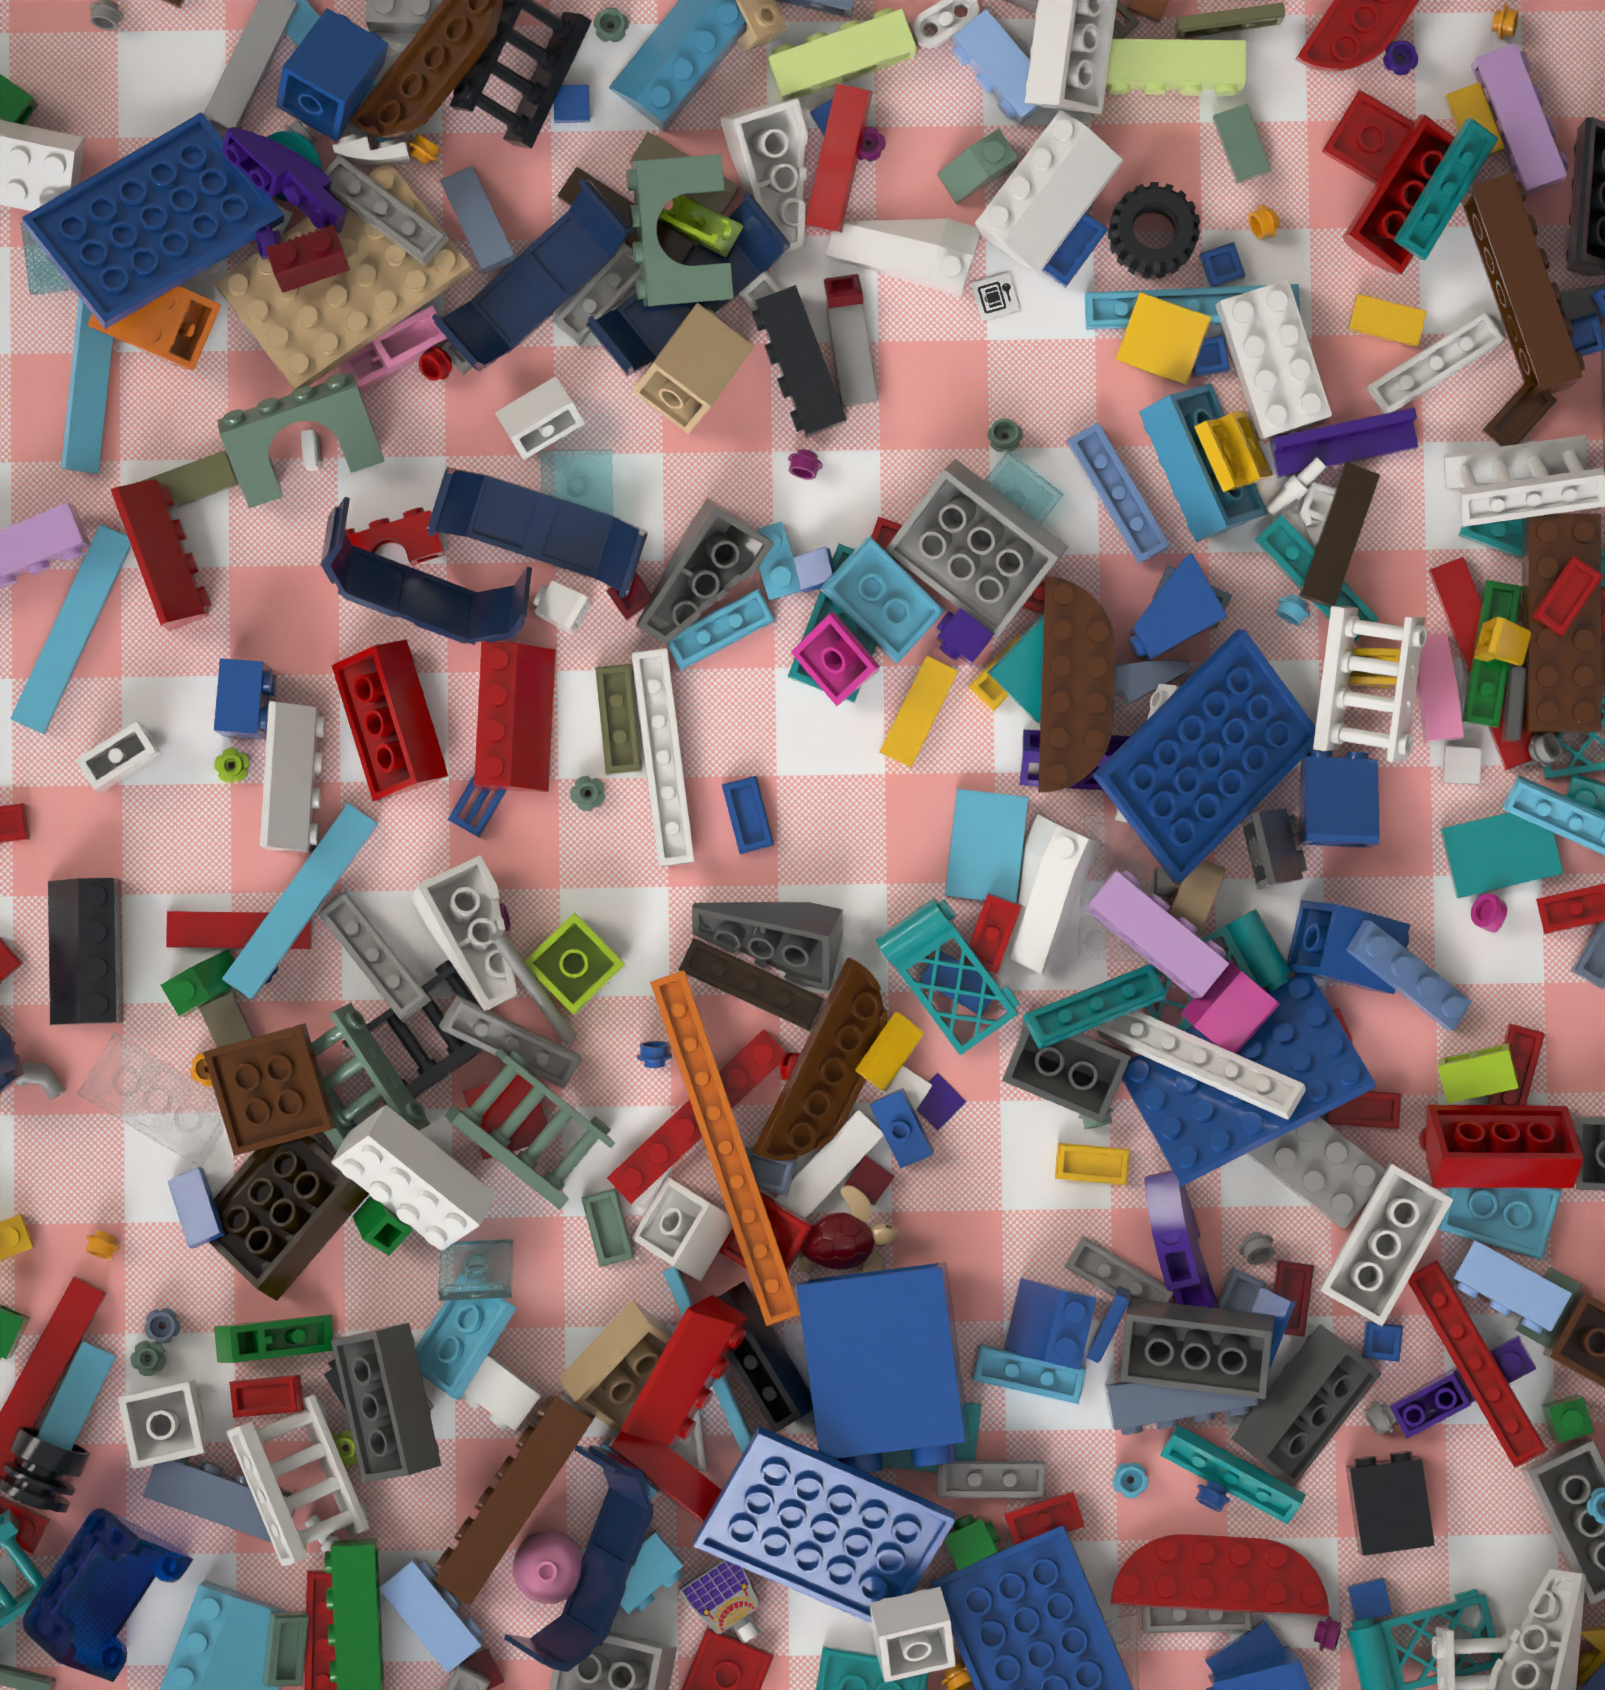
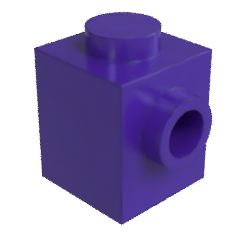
[936,608,994,666]

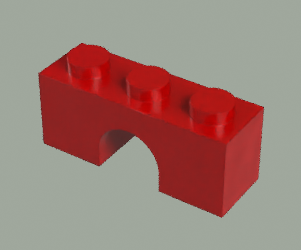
[345,507,446,565]

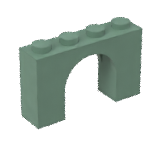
[626,154,734,306]
[217,373,385,508]

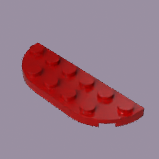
[1295,0,1419,71]
[1110,1534,1329,1617]

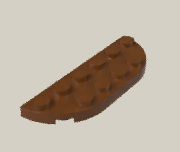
[349,0,503,138]
[1038,576,1115,793]
[752,957,887,1161]

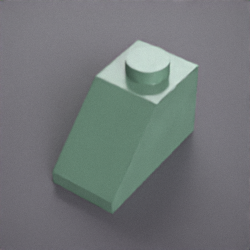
[937,128,1018,204]

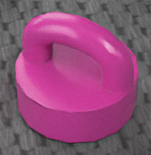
[1471,893,1508,933]

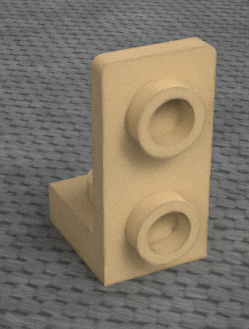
[736,0,787,53]

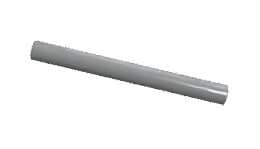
[491,930,577,1044]

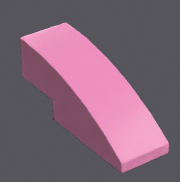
[337,305,447,392]
[1416,633,1464,743]

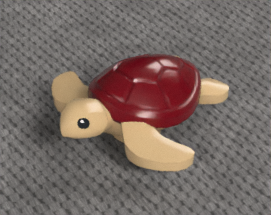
[798,1185,899,1272]

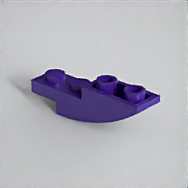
[222,127,347,234]
[1144,1170,1219,1309]
[1389,1335,1536,1439]

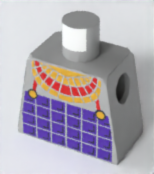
[678,1559,761,1643]

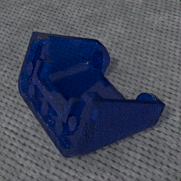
[23,1508,194,1682]

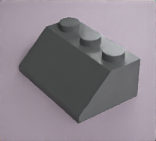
[1002,1011,1131,1123]

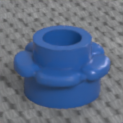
[637,1041,672,1068]
[1195,1481,1230,1512]

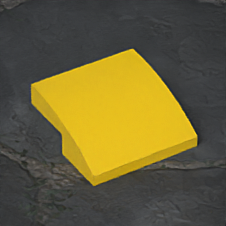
[1115,292,1212,385]
[1194,410,1273,492]

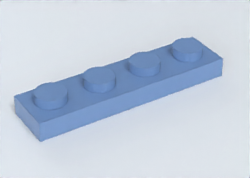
[1067,422,1170,565]
[1346,920,1472,1031]

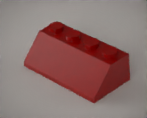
[110,479,212,631]
[331,639,449,801]
[474,641,556,792]
[1426,1105,1584,1188]
[620,1294,748,1446]

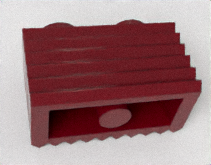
[266,224,350,293]

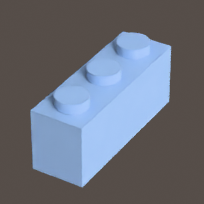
[952,9,1042,125]
[1453,1240,1572,1334]
[379,1557,484,1674]

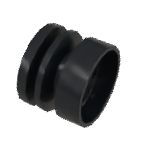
[0,1426,90,1513]

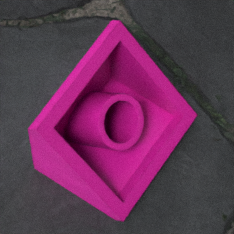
[791,612,880,706]
[1180,959,1280,1054]

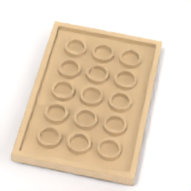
[214,163,472,390]

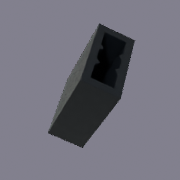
[1346,1451,1435,1556]

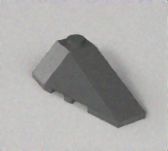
[636,497,774,644]
[692,902,843,990]

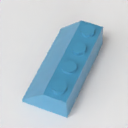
[609,0,747,132]
[1139,383,1268,542]

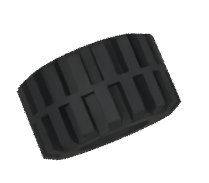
[1108,182,1200,279]

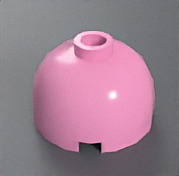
[513,1531,583,1604]

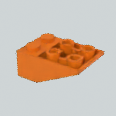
[87,286,221,371]

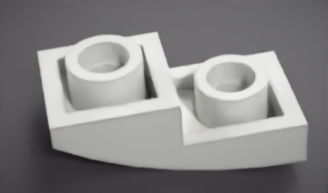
[332,135,412,167]

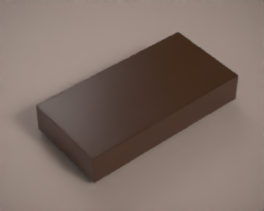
[1482,377,1557,447]

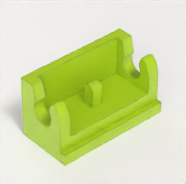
[658,195,743,257]
[1438,1043,1519,1104]

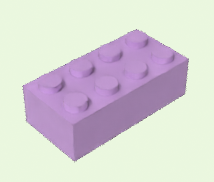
[1083,870,1230,999]

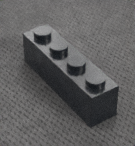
[751,285,847,438]
[718,1281,813,1433]

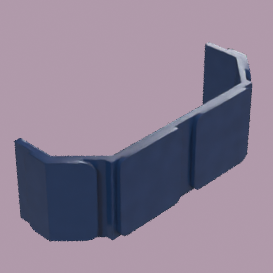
[432,179,633,371]
[586,192,790,377]
[427,467,648,598]
[320,497,532,645]
[504,1445,654,1672]

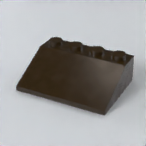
[209,1136,369,1301]

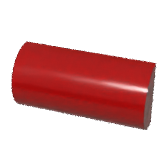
[1342,114,1455,275]

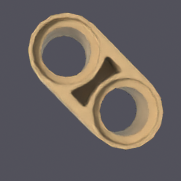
[1168,860,1225,932]

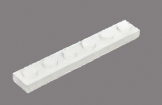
[632,648,695,867]
[1097,1010,1306,1120]

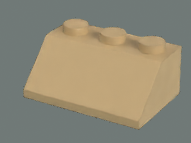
[558,1300,673,1432]

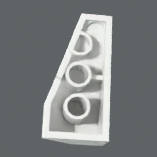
[720,98,808,253]
[825,218,980,297]
[1010,814,1102,974]
[412,855,517,1011]
[1487,1569,1586,1690]

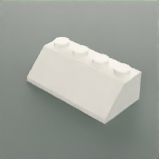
[1025,0,1117,115]
[975,110,1124,275]
[260,701,326,853]
[1319,1163,1453,1326]

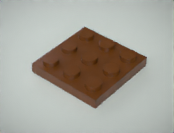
[203,1023,336,1156]

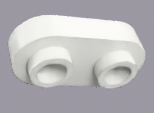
[913,0,979,48]

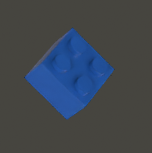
[214,658,277,740]

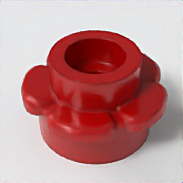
[419,347,452,381]

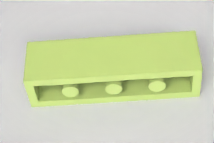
[768,8,917,101]
[1105,39,1246,96]

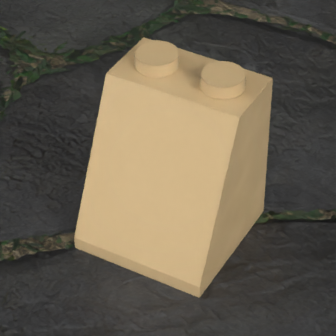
[631,303,755,434]

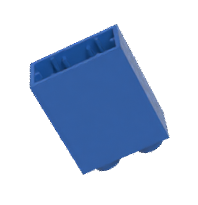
[797,1262,970,1473]

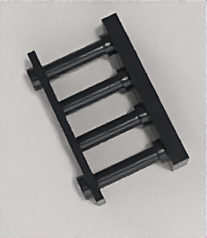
[449,0,592,149]
[342,959,484,1107]

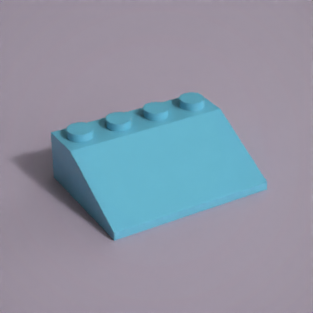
[160,1580,290,1690]

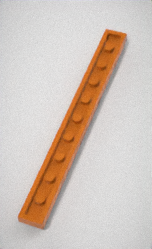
[650,970,800,1326]

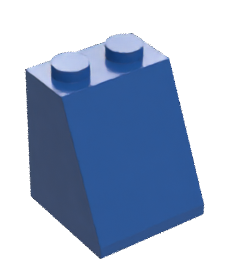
[276,8,389,142]
[1128,553,1227,661]
[1298,750,1380,848]
[1287,900,1410,994]
[1004,1278,1097,1370]
[1206,1645,1311,1690]

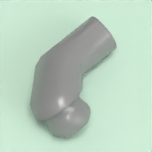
[15,1061,66,1100]

